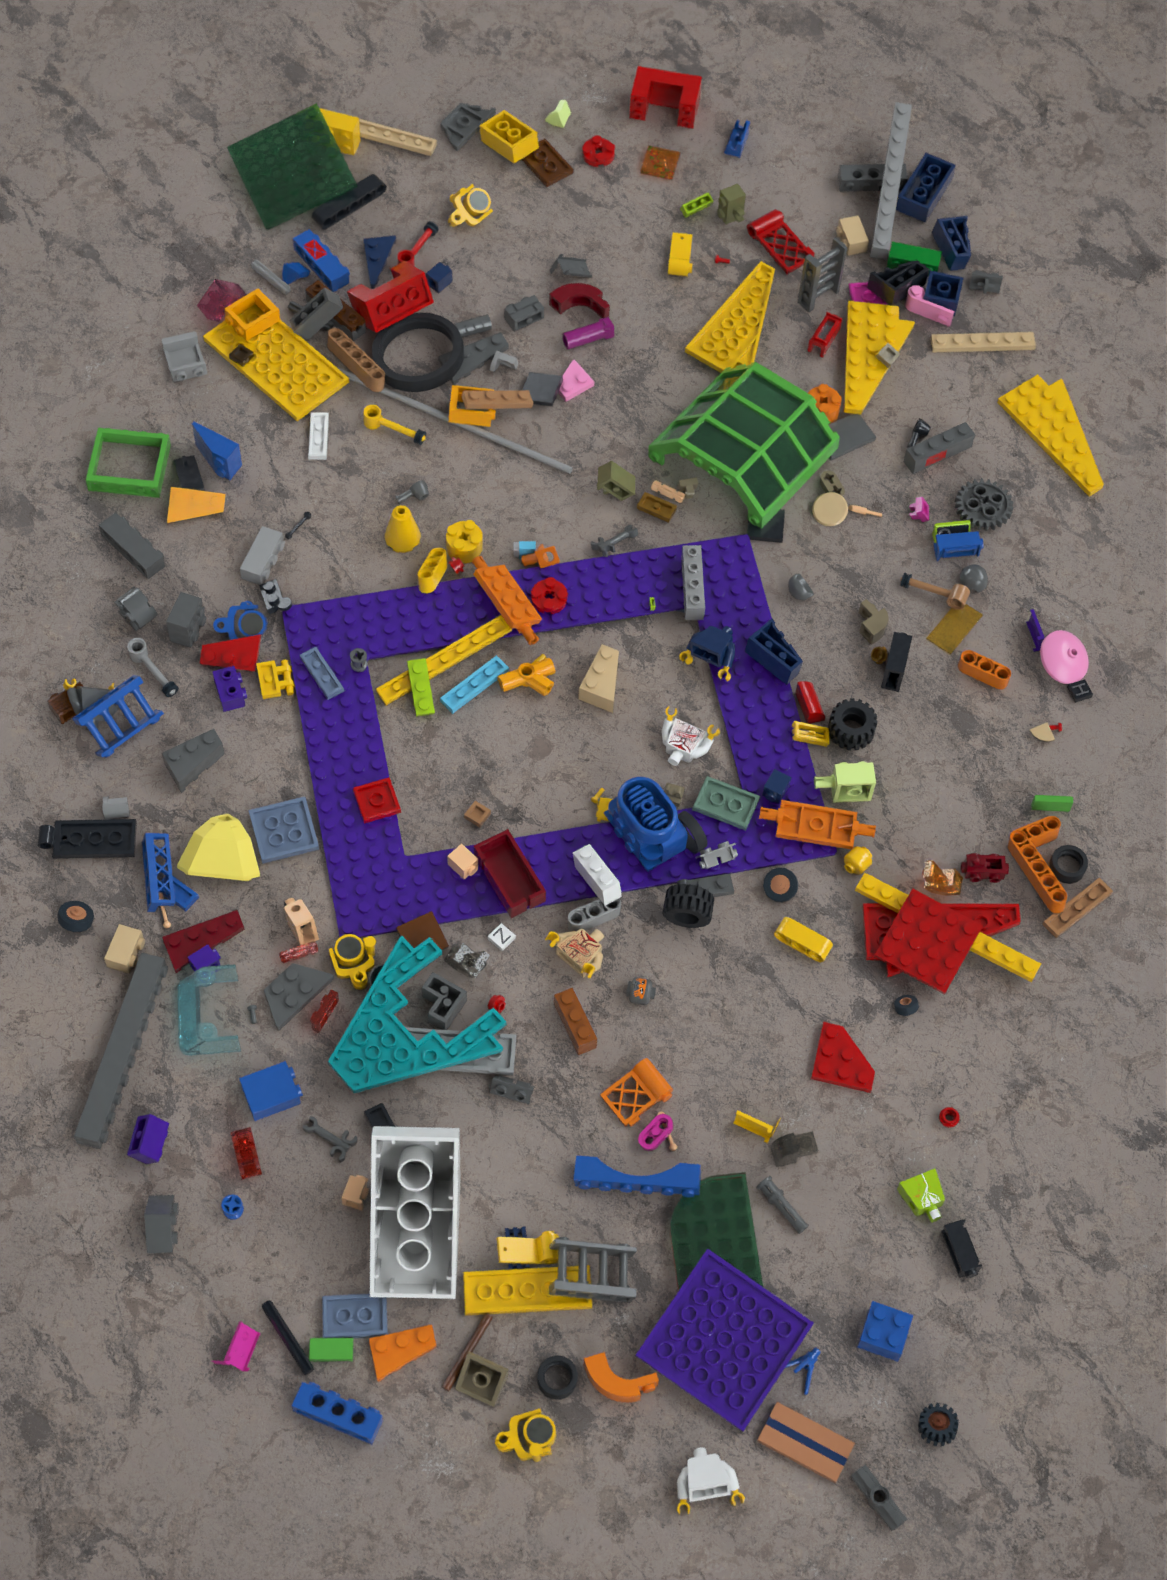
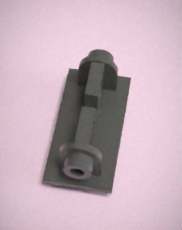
[490,1075,534,1104]

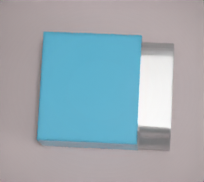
[514,541,536,559]

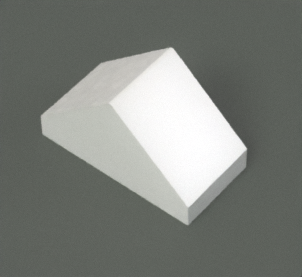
[370,1126,460,1299]

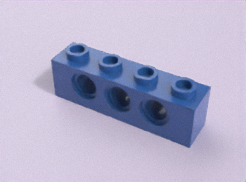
[292,1382,383,1445]

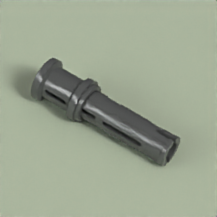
[756,1176,809,1234]

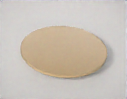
[812,492,848,526]

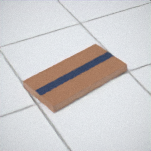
[757,1402,855,1484]

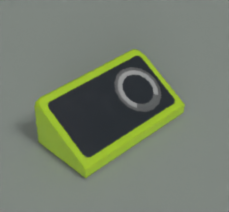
[932,520,971,543]

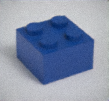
[857,1301,913,1362]

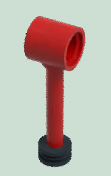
[397,221,439,266]

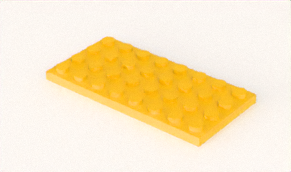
[203,304,349,422]

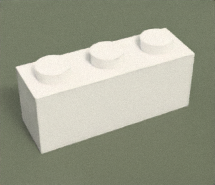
[573,844,622,905]

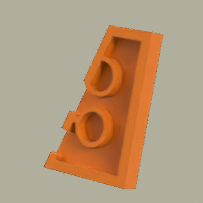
[369,1324,437,1382]

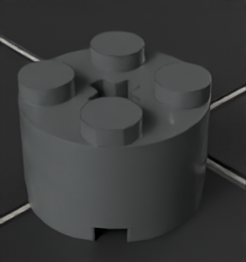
[114,586,158,631]

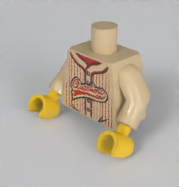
[545,929,604,979]

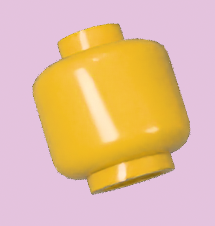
[844,846,872,875]

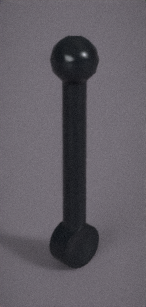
[285,512,311,539]

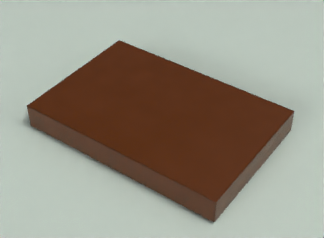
[521,138,574,187]

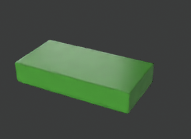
[1031,795,1073,812]
[309,1338,354,1362]

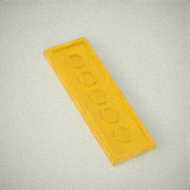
[463,1265,593,1316]

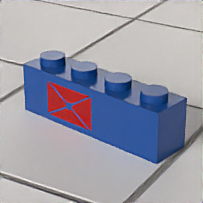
[293,229,350,292]

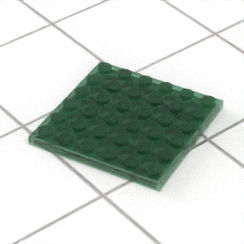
[227,103,358,230]

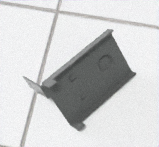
[550,254,593,278]

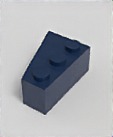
[931,216,971,271]
[745,618,803,685]

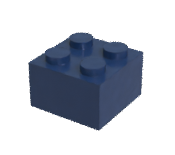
[924,271,964,317]

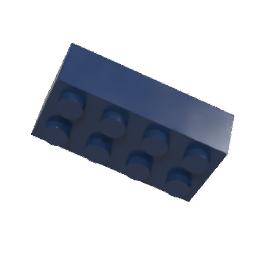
[896,152,956,223]

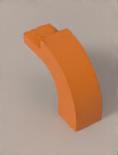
[583,1352,659,1403]

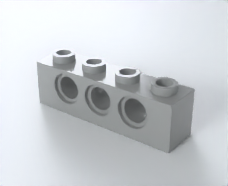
[681,545,705,620]

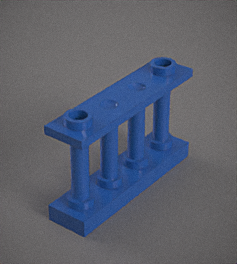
[72,675,164,758]

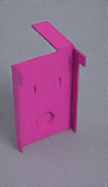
[211,1321,260,1372]

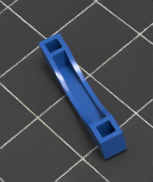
[574,1155,701,1197]

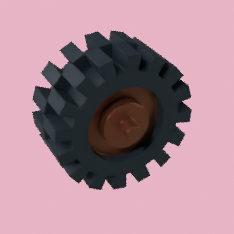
[918,1403,959,1446]

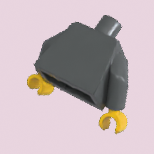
[63,678,119,730]

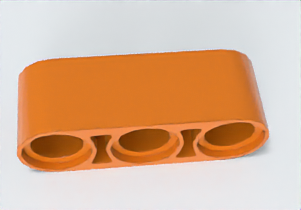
[958,650,1011,690]

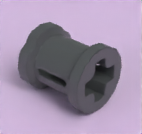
[350,648,368,672]

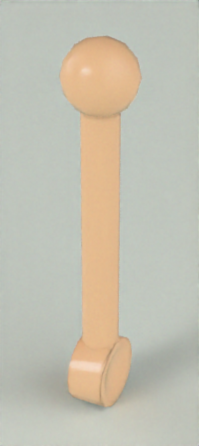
[159,892,171,929]
[657,1112,677,1151]

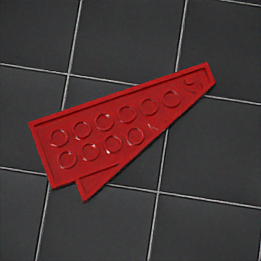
[862,903,1021,977]

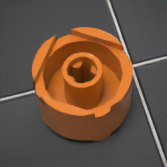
[804,384,842,426]

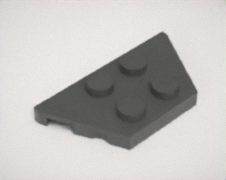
[440,103,496,152]
[264,963,334,1030]

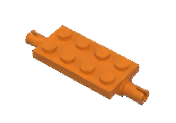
[472,556,542,645]
[759,800,876,849]

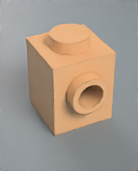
[447,844,478,879]

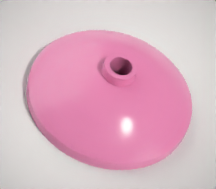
[1040,630,1089,684]

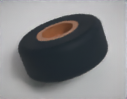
[894,995,919,1016]

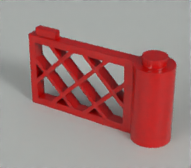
[747,209,815,274]

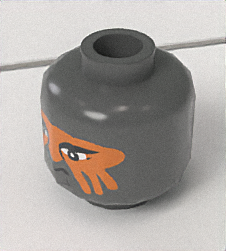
[626,977,656,1005]

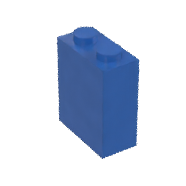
[239,1061,303,1121]

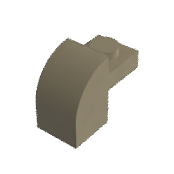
[859,599,889,645]

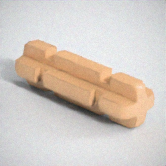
[651,480,685,503]

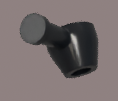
[907,418,931,448]

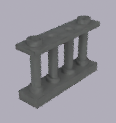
[798,237,847,312]
[549,1237,637,1303]

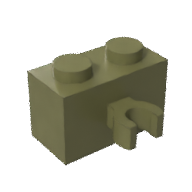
[717,183,746,224]
[597,461,635,501]

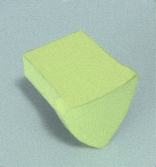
[545,100,571,128]

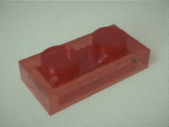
[310,989,339,1033]

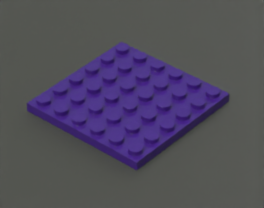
[635,1249,814,1432]

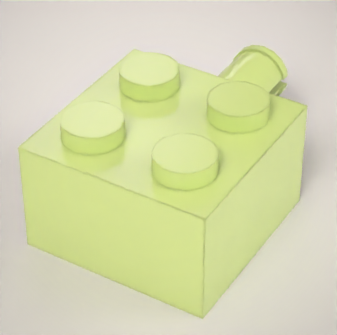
[814,761,876,803]

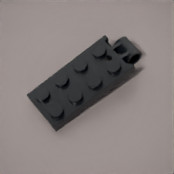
[38,819,137,859]

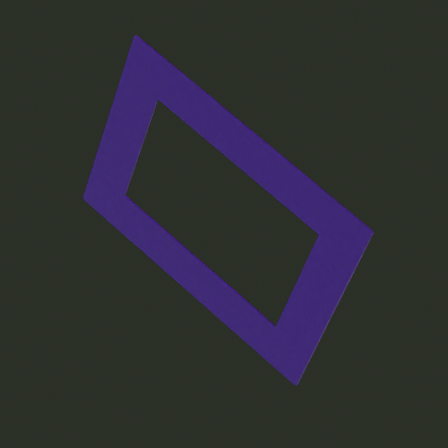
[282,534,837,938]

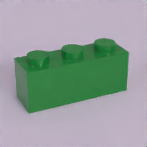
[886,241,942,277]

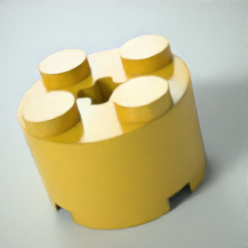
[446,520,483,564]

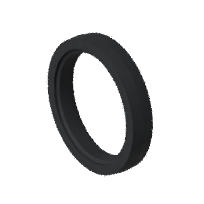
[372,313,464,392]

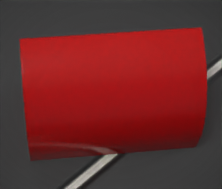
[795,681,825,724]

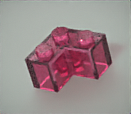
[197,279,247,321]

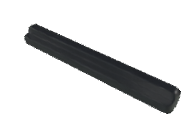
[262,1300,314,1375]

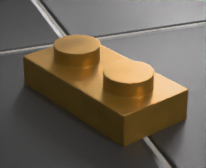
[637,492,677,523]

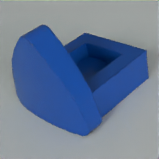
[282,262,310,284]

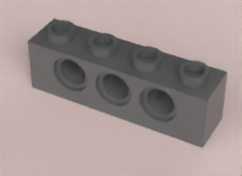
[838,164,908,192]

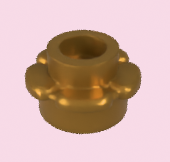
[871,646,888,664]

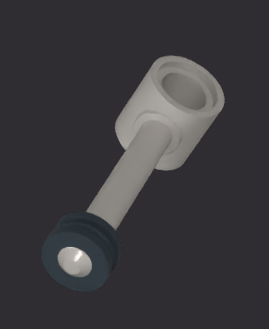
[127,637,179,697]

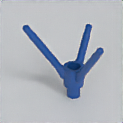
[785,1347,821,1395]

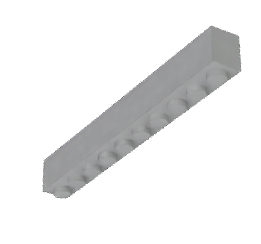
[870,102,912,260]

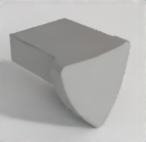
[490,351,519,372]
[102,796,130,819]

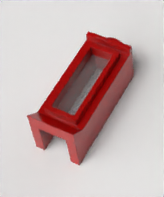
[807,312,843,358]

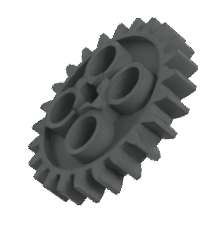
[955,478,1014,531]

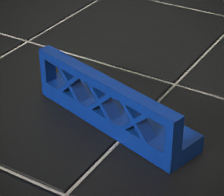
[141,833,175,912]

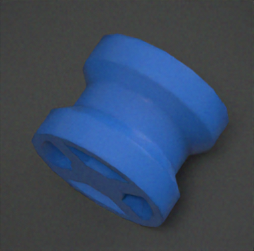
[221,1194,244,1220]

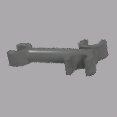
[590,525,638,557]
[303,1116,358,1162]

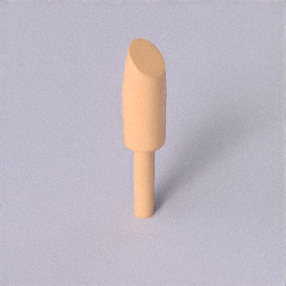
[848,505,882,517]

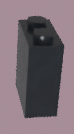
[881,632,912,692]

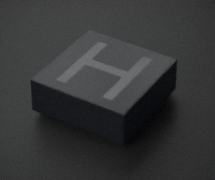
[1067,679,1093,703]

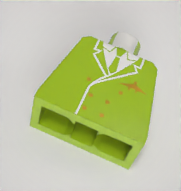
[897,1168,945,1222]

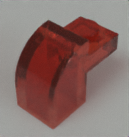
[230,1127,262,1179]

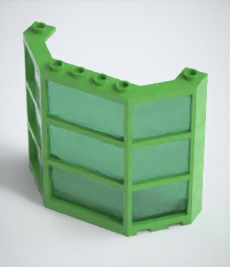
[648,362,840,529]

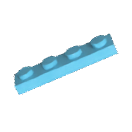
[440,655,509,714]

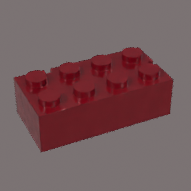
[474,829,546,918]

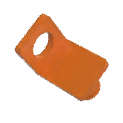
[521,544,560,568]

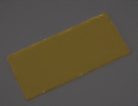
[926,603,983,655]

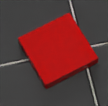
[353,777,401,824]

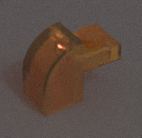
[922,860,963,896]

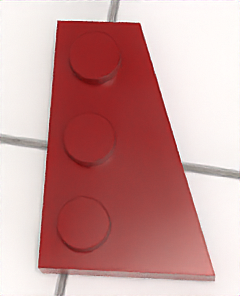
[199,634,261,672]

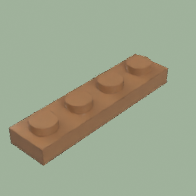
[461,390,534,409]
[1043,877,1113,938]

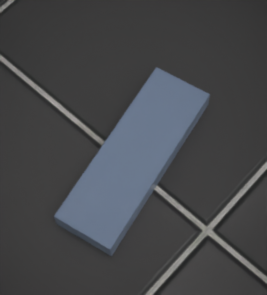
[300,647,344,700]

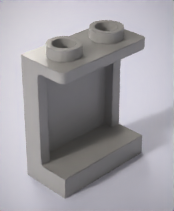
[161,331,207,382]

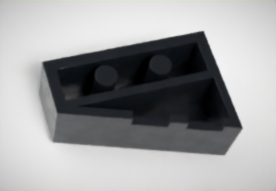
[867,260,930,306]

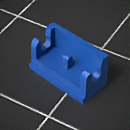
[724,120,750,157]

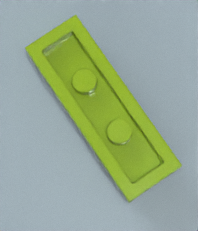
[407,658,435,717]

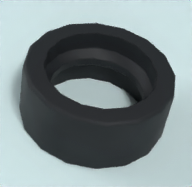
[1049,845,1088,884]
[537,1355,578,1400]

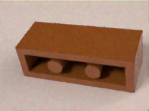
[554,987,597,1055]

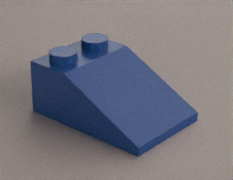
[192,422,242,480]

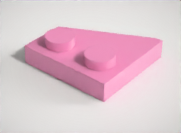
[558,360,594,402]

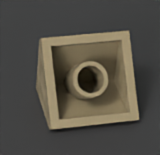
[455,1352,508,1407]

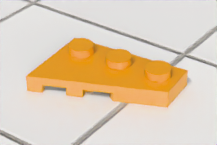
[167,487,226,523]

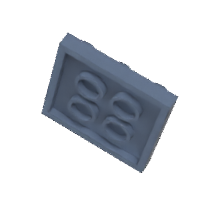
[249,797,319,864]

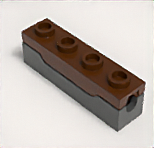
[305,280,366,342]

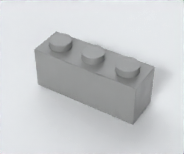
[240,526,285,585]

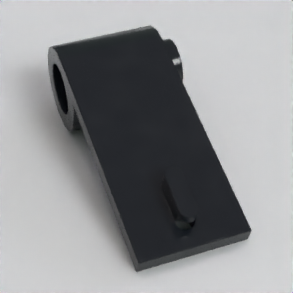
[173,455,205,491]

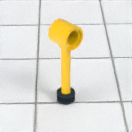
[363,405,426,445]

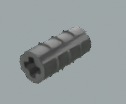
[454,314,492,337]

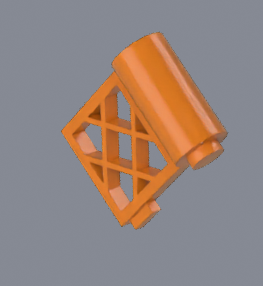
[600,1058,673,1127]

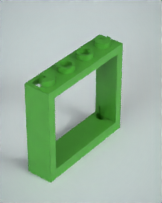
[86,428,171,498]

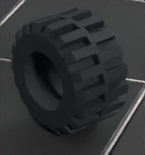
[828,698,878,750]
[662,884,715,928]

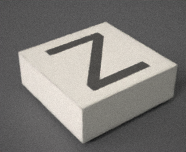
[488,923,516,951]

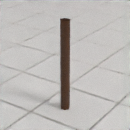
[442,1313,493,1392]

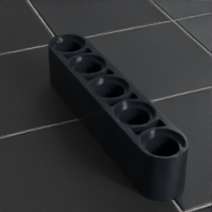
[312,174,387,229]

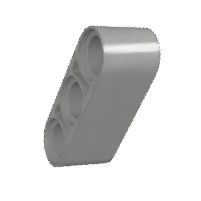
[567,898,621,931]

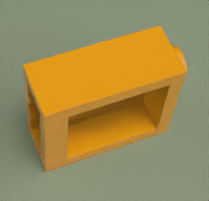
[224,288,280,341]
[448,385,496,427]

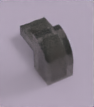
[444,943,490,978]
[771,1131,818,1167]

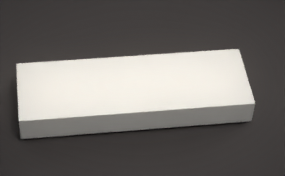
[308,412,329,460]

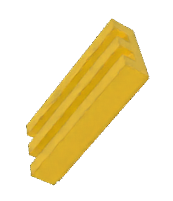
[792,721,830,747]

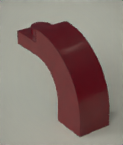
[549,283,610,319]

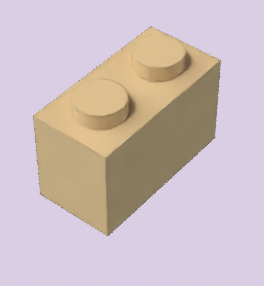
[836,216,869,256]
[104,924,145,973]

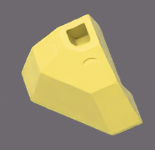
[177,814,260,881]

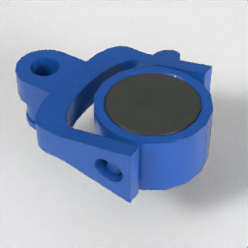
[213,600,268,640]

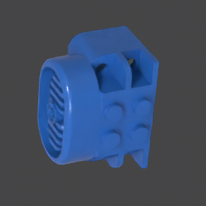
[604,777,688,872]

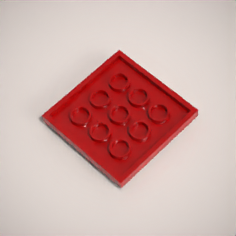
[874,888,983,995]

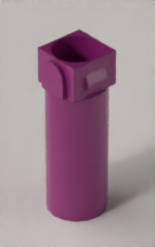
[562,317,615,350]

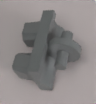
[969,270,1003,294]

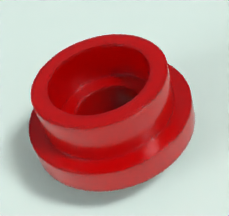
[448,557,465,574]
[488,995,506,1013]
[939,1107,960,1128]

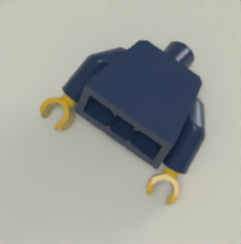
[679,626,735,682]

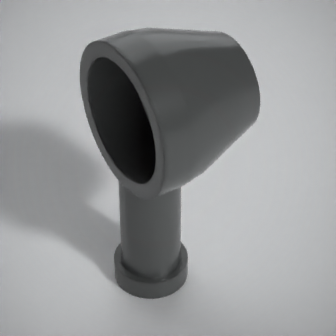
[395,480,429,504]

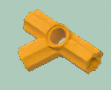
[497,658,556,696]

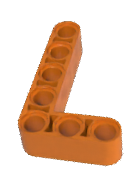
[1008,816,1068,913]

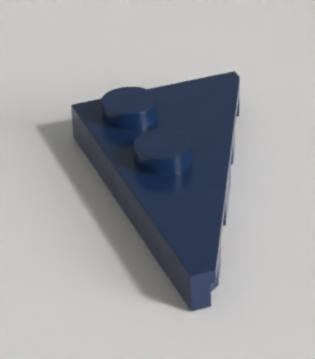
[363,235,396,289]

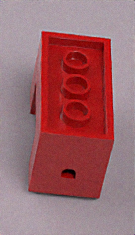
[629,66,702,129]
[347,261,434,333]

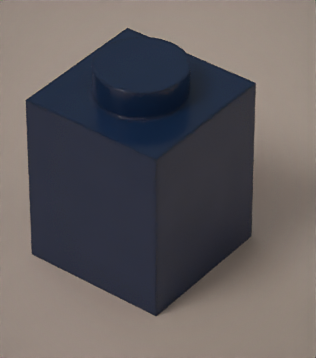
[426,262,453,293]
[762,769,792,804]

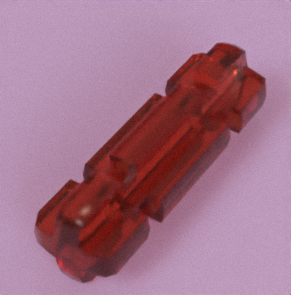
[279,941,318,963]

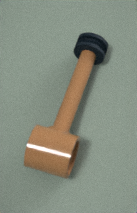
[900,573,970,610]

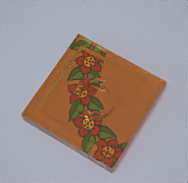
[641,145,680,180]

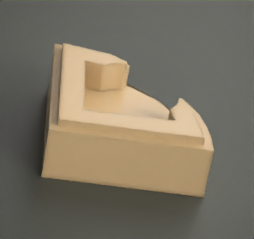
[1030,722,1055,742]

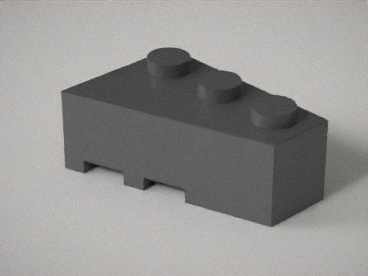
[162,729,225,793]

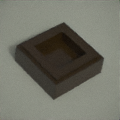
[229,344,254,367]

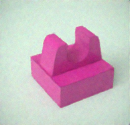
[909,497,929,522]

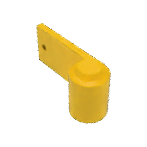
[668,232,693,276]
[496,1231,559,1265]

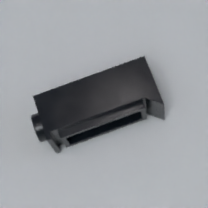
[941,1219,982,1278]

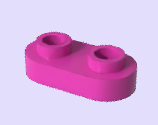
[638,1114,674,1151]

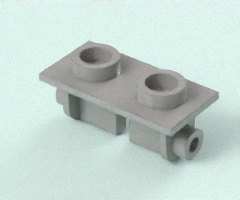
[695,841,738,869]

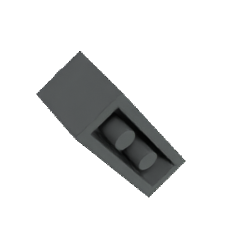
[290,288,343,340]

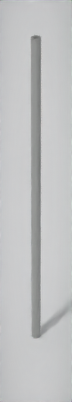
[337,367,573,474]

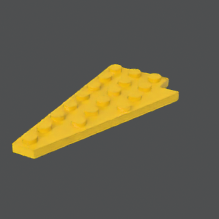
[685,261,775,373]
[844,301,915,415]
[997,374,1104,497]

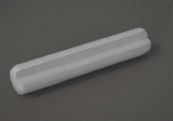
[251,260,291,295]

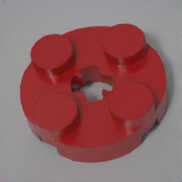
[582,135,615,167]
[531,577,568,614]

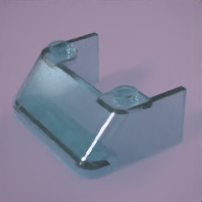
[177,964,241,1056]

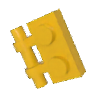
[256,659,295,699]

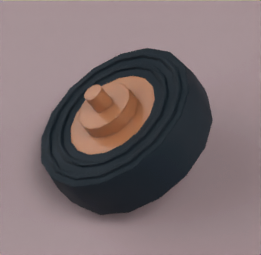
[763,867,798,903]
[57,901,94,932]

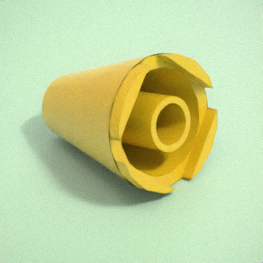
[385,505,421,553]

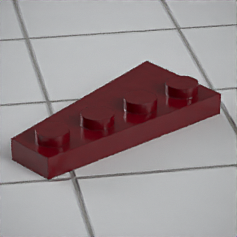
[162,910,245,973]

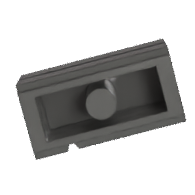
[504,295,544,332]

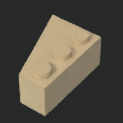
[579,644,619,713]

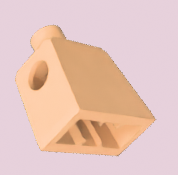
[284,898,319,948]

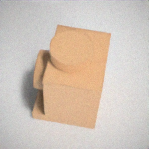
[342,1175,369,1211]

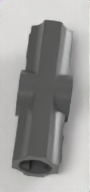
[850,1464,907,1532]

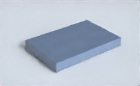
[322,1294,388,1338]

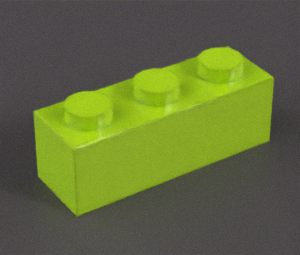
[680,192,714,218]

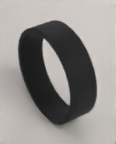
[678,811,707,854]

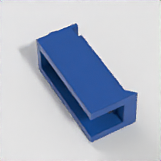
[933,531,984,561]

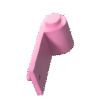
[905,285,954,327]

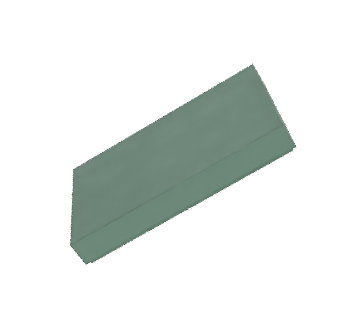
[692,776,760,831]

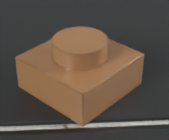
[464,801,491,827]

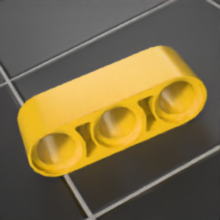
[417,548,448,593]
[774,917,833,962]

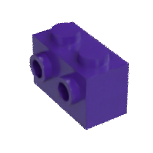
[212,666,247,712]
[127,1114,169,1164]

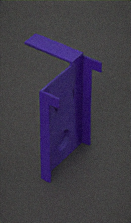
[1026,609,1045,652]

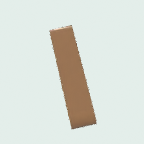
[327,328,385,392]

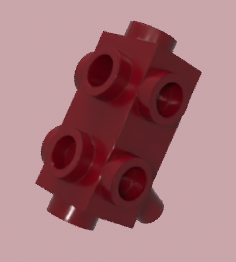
[961,853,1009,883]

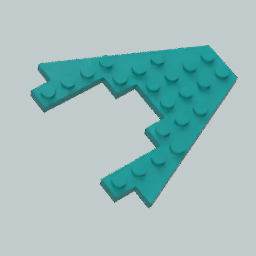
[328,936,507,1094]

